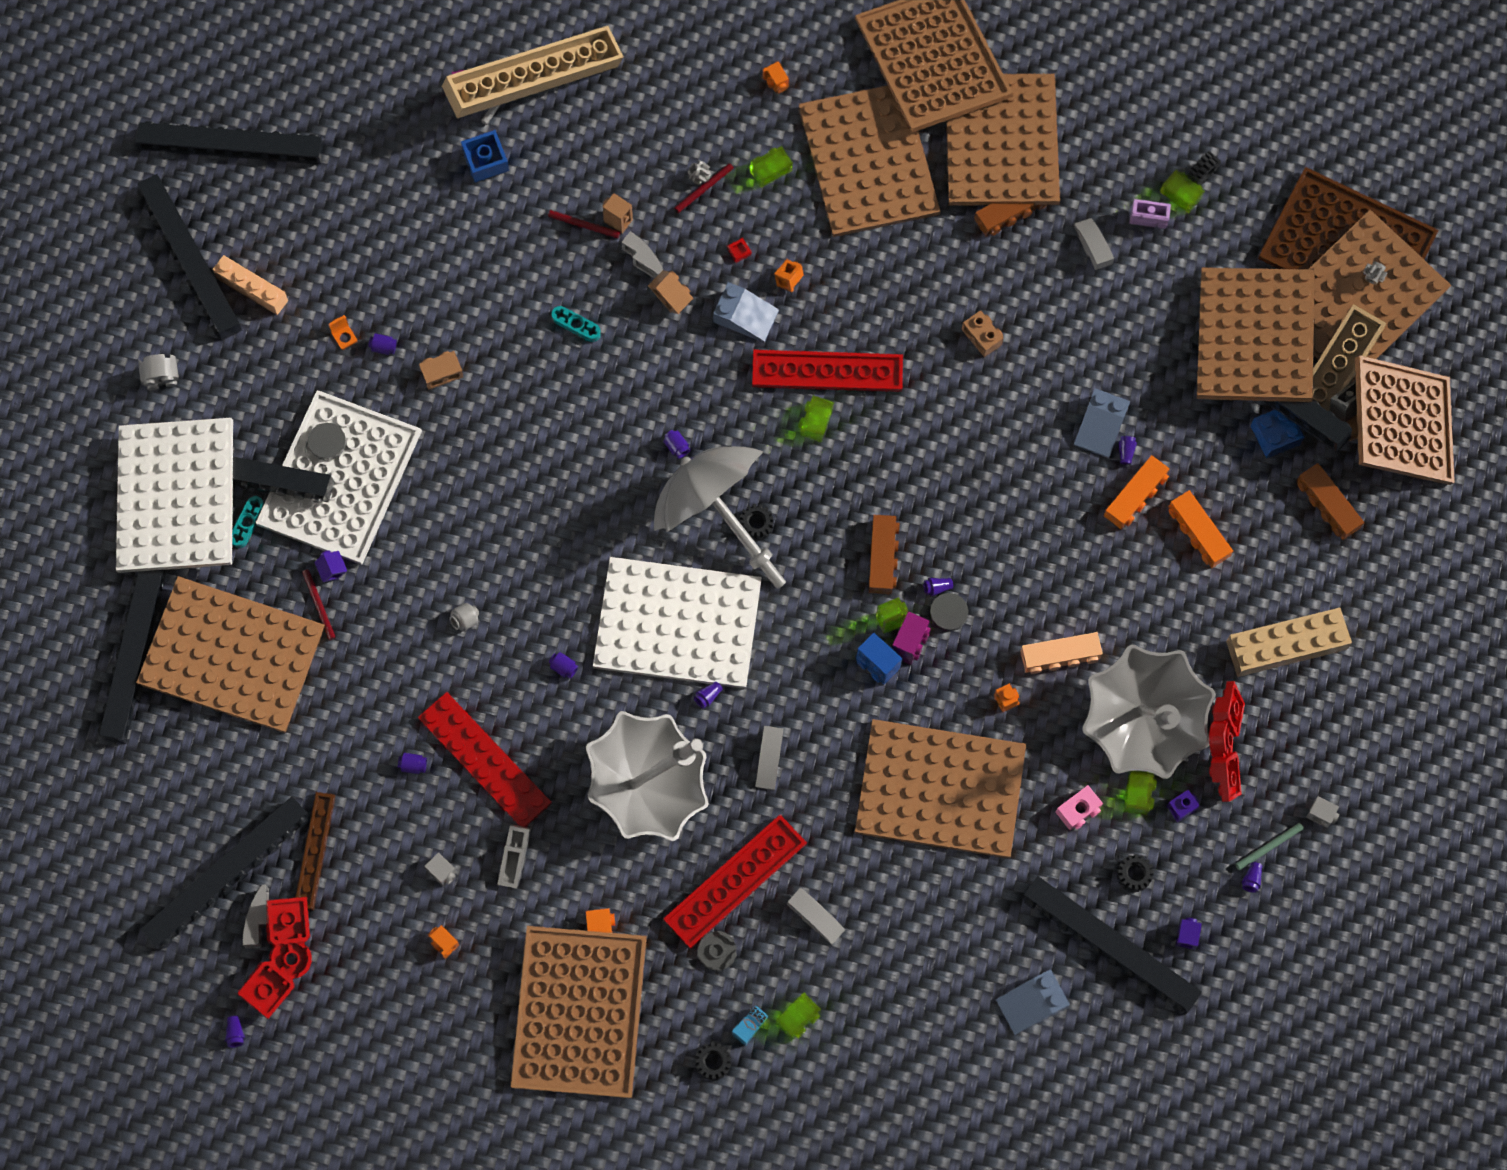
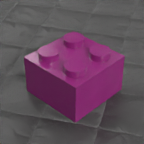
[892,611,931,665]

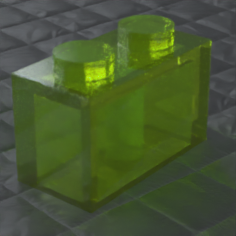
[750,146,793,188]
[1160,170,1205,214]
[798,395,834,442]
[876,597,908,634]
[1124,771,1157,815]
[775,992,821,1040]

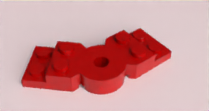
[1209,681,1245,802]
[236,897,312,1019]

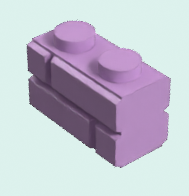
[1130,199,1171,229]

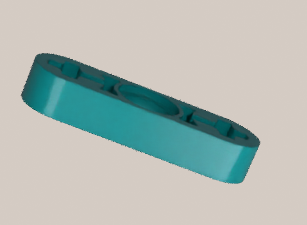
[552,306,601,342]
[232,496,264,549]

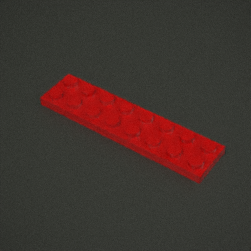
[752,350,903,392]
[418,692,552,827]
[663,814,807,949]

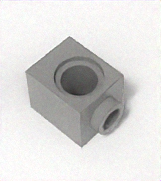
[1306,796,1339,828]
[425,852,457,886]

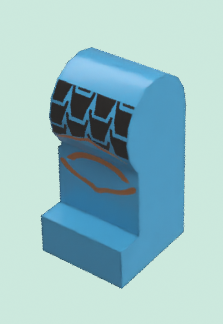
[732,1006,768,1046]

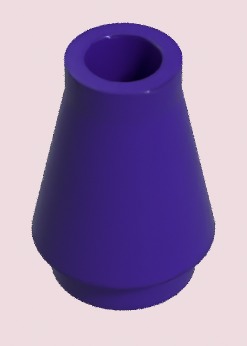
[1118,436,1137,465]
[923,578,953,596]
[694,681,723,709]
[1241,862,1263,893]
[225,1016,245,1048]

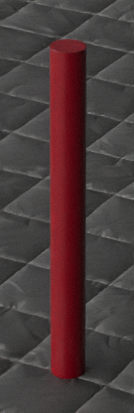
[674,163,734,213]
[548,210,620,239]
[302,569,336,641]

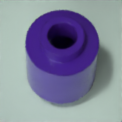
[368,333,397,355]
[663,430,690,459]
[549,652,579,679]
[398,753,427,774]

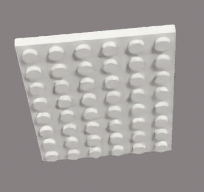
[256,390,422,565]
[116,418,233,573]
[593,557,762,689]

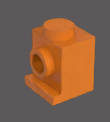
[762,61,789,93]
[774,259,804,292]
[994,683,1020,713]
[428,925,459,959]

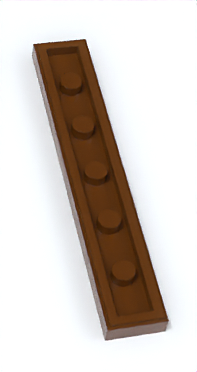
[295,792,336,911]

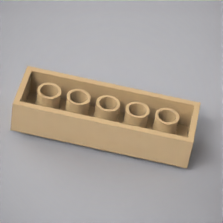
[1312,304,1386,411]
[1226,608,1352,677]

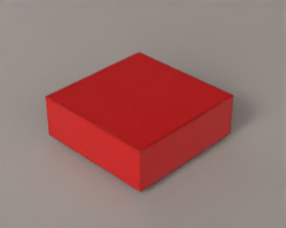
[727,238,752,263]

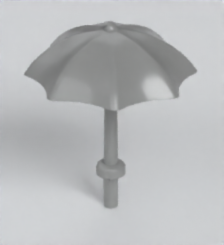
[654,446,786,589]
[1082,645,1216,779]
[586,711,709,841]

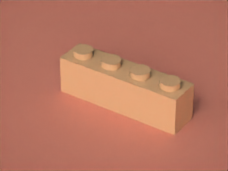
[213,255,288,315]
[1020,632,1103,674]

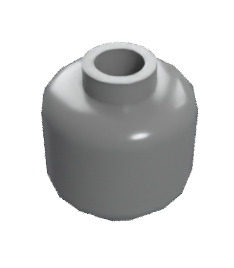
[450,603,479,631]

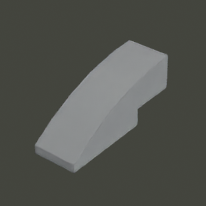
[1074,218,1114,270]
[622,231,663,279]
[755,726,784,791]
[497,824,531,888]
[243,884,269,949]
[787,887,845,945]

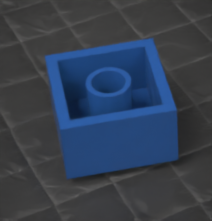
[461,130,509,182]
[1250,410,1304,458]
[856,633,902,685]

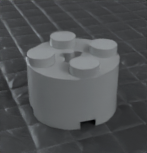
[138,354,179,390]

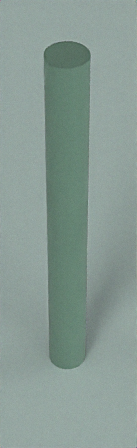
[1235,823,1304,871]

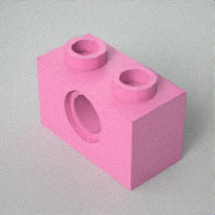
[1055,785,1103,831]

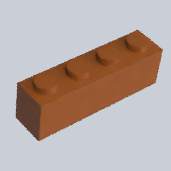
[974,203,1047,237]
[1297,463,1364,540]
[869,514,900,594]

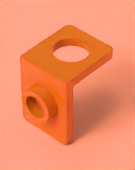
[328,315,358,350]

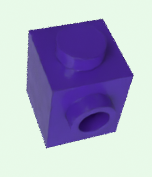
[314,550,347,582]
[1166,790,1200,822]
[1175,918,1202,950]

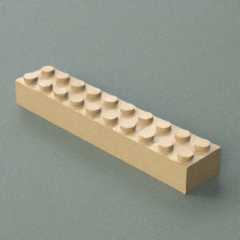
[442,26,623,118]

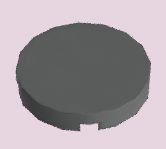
[308,422,346,460]
[930,593,969,631]
[697,931,737,971]

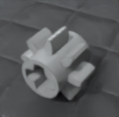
[688,160,711,185]
[1363,261,1387,285]

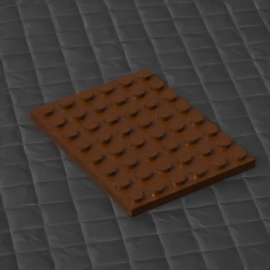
[1258,167,1439,270]

